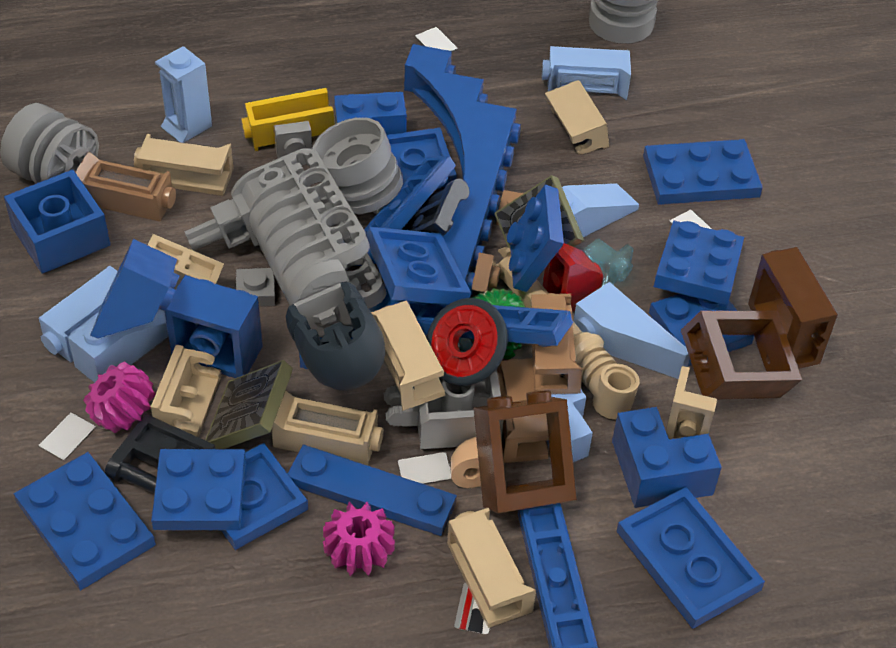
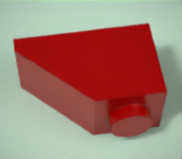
[543,243,603,312]

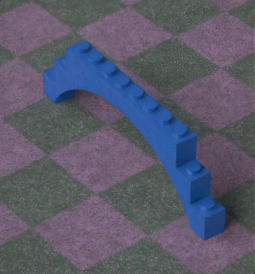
[299,44,521,369]

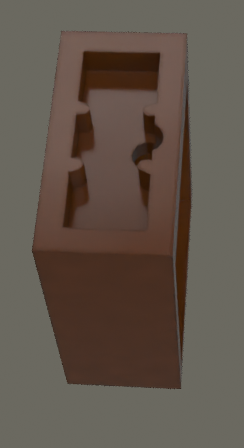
[748,247,838,369]
[681,311,802,400]
[473,391,577,513]

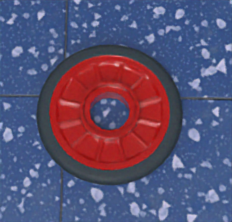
[427,298,508,386]

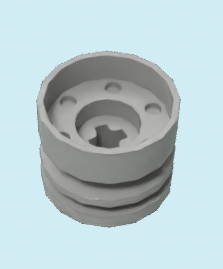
[588,0,659,43]
[0,103,99,184]
[312,118,403,214]

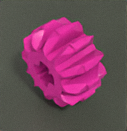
[83,361,156,433]
[323,501,395,577]

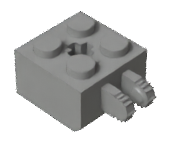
[383,369,503,449]

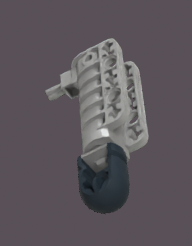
[184,148,386,391]

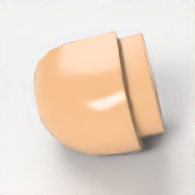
[450,437,481,488]

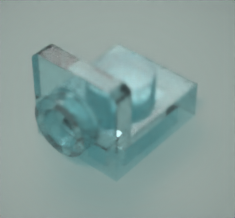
[582,238,634,286]

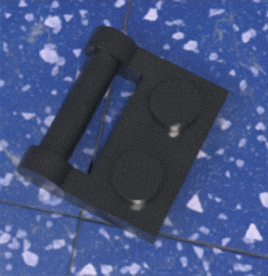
[401,178,470,236]
[105,414,216,494]

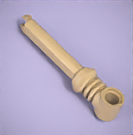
[495,247,640,419]

